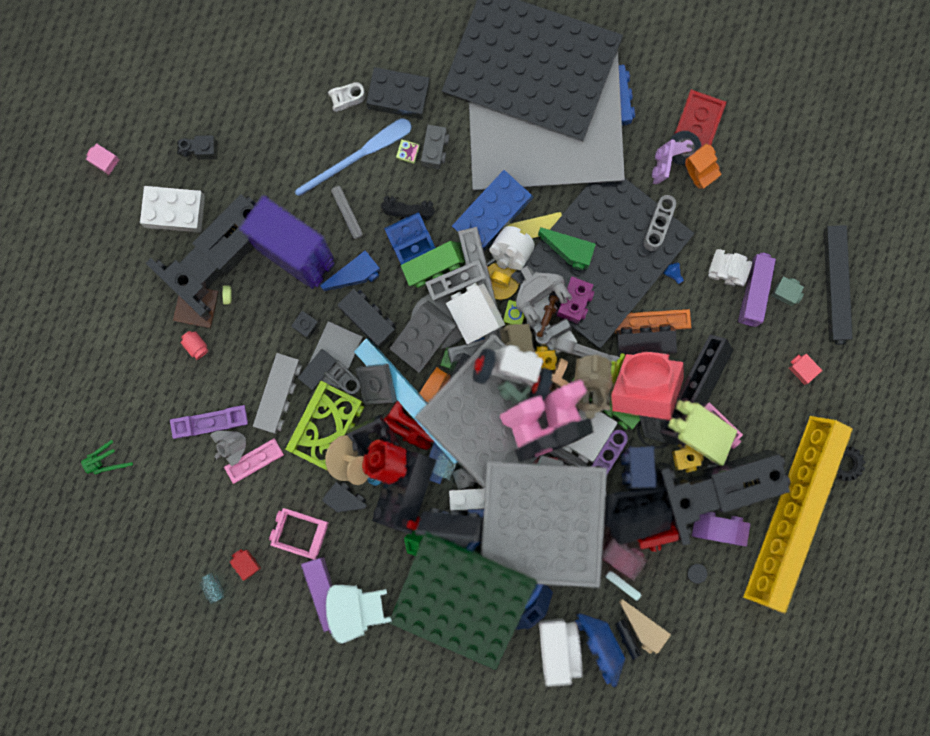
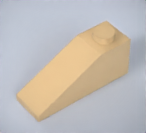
[619,599,671,654]

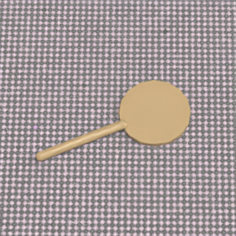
[347,456,369,485]

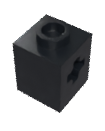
[291,311,320,339]

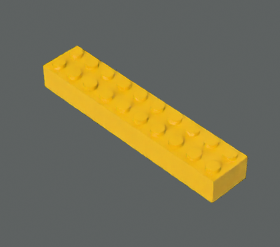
[743,416,852,613]

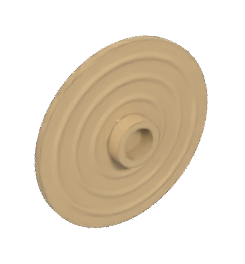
[325,435,358,481]

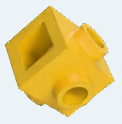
[535,346,557,370]
[672,445,703,473]

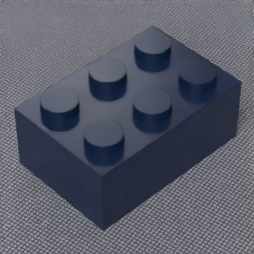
[620,447,656,489]

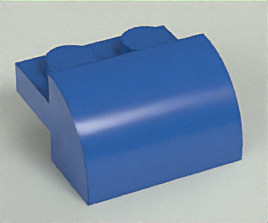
[384,212,435,265]

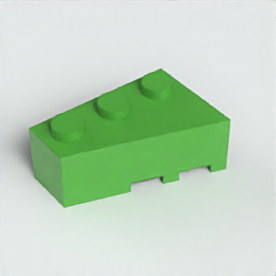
[401,241,466,288]

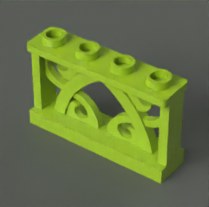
[285,381,364,471]

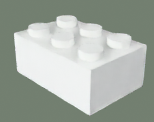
[140,186,205,233]

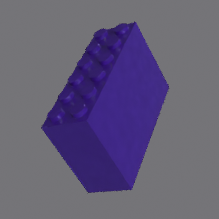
[240,196,335,290]

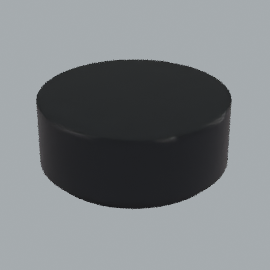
[687,564,707,584]

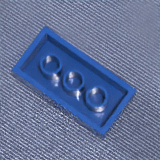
[452,170,534,251]

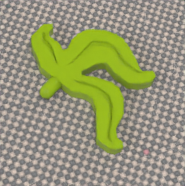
[611,354,625,393]

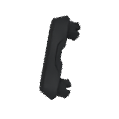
[381,195,435,220]

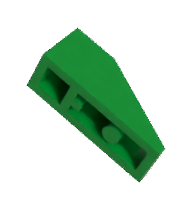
[538,227,596,270]

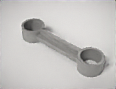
[554,337,620,366]

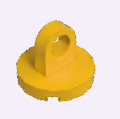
[488,263,519,300]

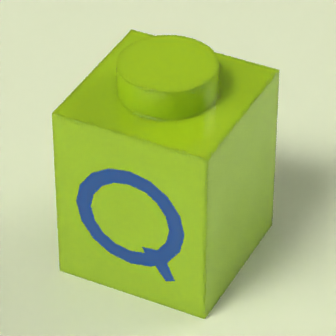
[503,300,525,326]

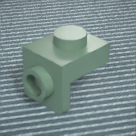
[497,380,531,404]

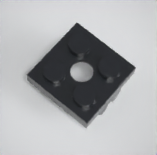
[347,415,401,457]

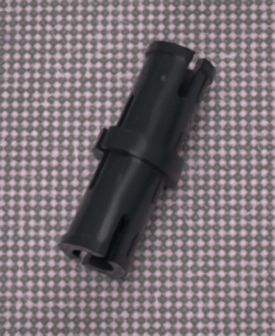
[615,618,643,660]

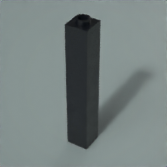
[823,225,853,345]

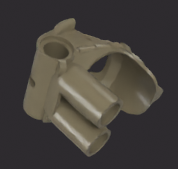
[573,355,613,419]

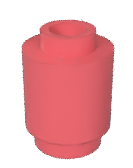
[181,331,209,360]

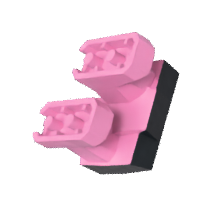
[500,380,594,462]

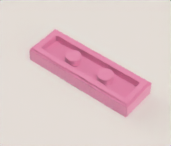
[224,438,284,484]

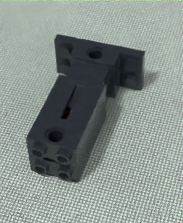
[146,194,256,321]
[655,450,791,546]

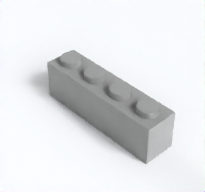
[253,353,302,434]

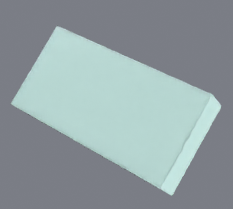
[605,571,641,601]

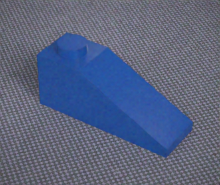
[320,251,380,291]

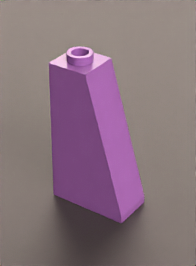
[738,253,776,327]
[301,557,333,634]

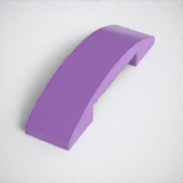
[170,405,248,439]

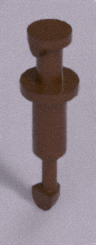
[536,295,559,337]

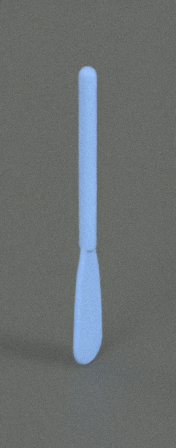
[295,119,411,196]

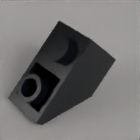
[322,481,368,512]

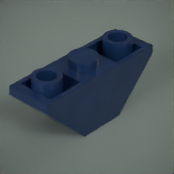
[515,584,553,630]

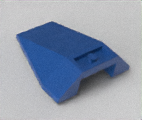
[575,613,625,687]

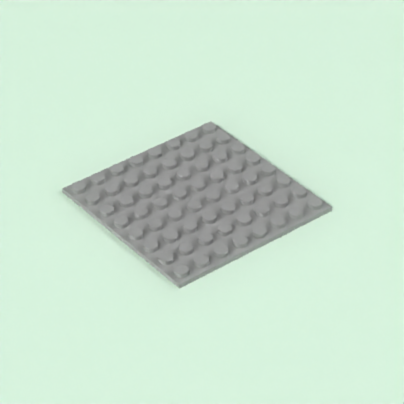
[469,32,625,191]

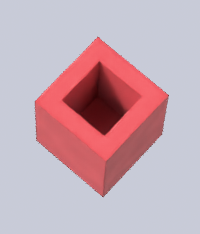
[789,354,822,385]

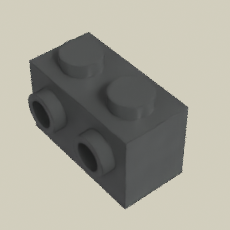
[421,125,450,169]

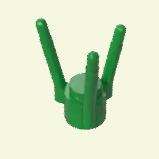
[81,440,133,475]

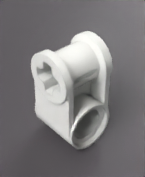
[328,83,366,111]

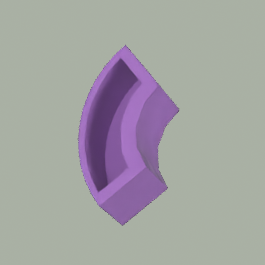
[692,512,750,547]

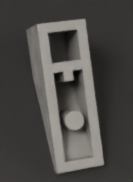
[425,260,486,301]

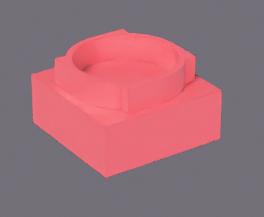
[611,352,684,420]

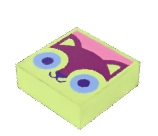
[396,140,420,164]

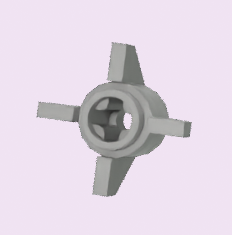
[210,430,246,466]

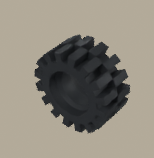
[835,446,866,481]

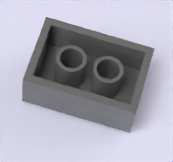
[390,300,457,373]

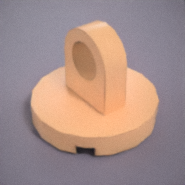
[550,358,570,392]

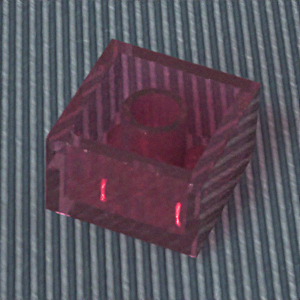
[602,537,647,581]

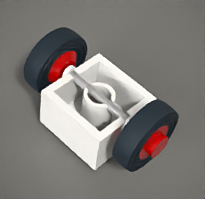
[473,345,552,401]

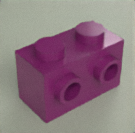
[556,277,595,324]

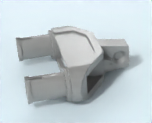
[516,266,572,326]

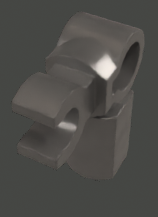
[527,315,572,346]

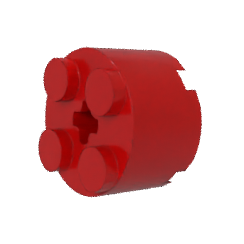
[362,440,407,484]

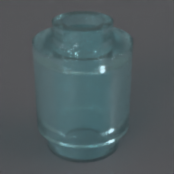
[199,573,224,604]

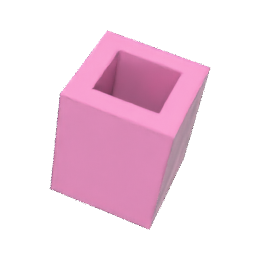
[86,144,119,175]

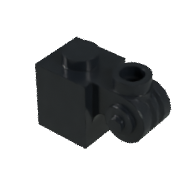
[177,135,217,160]

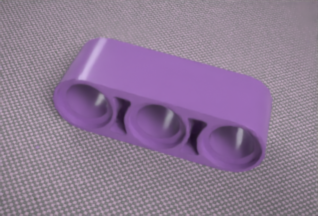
[590,430,628,475]

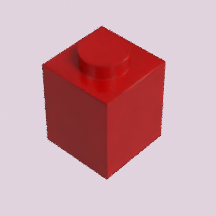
[230,549,261,581]

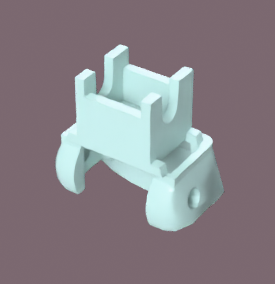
[326,585,391,643]

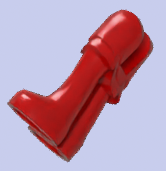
[384,400,434,451]

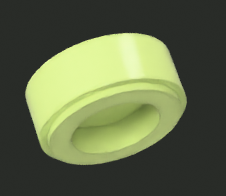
[223,285,232,304]

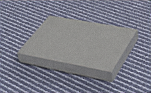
[308,322,363,389]

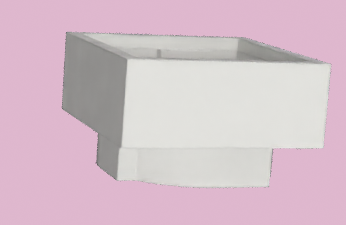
[539,618,582,686]

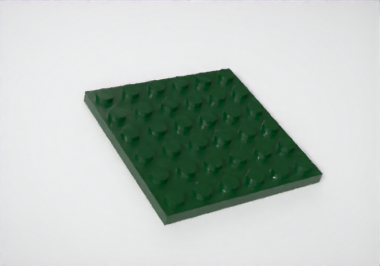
[389,532,538,670]

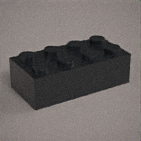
[372,450,436,535]

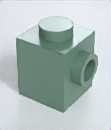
[771,276,804,306]

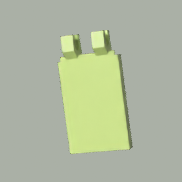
[668,401,737,465]

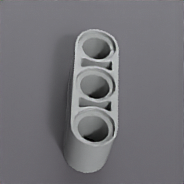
[643,195,676,251]

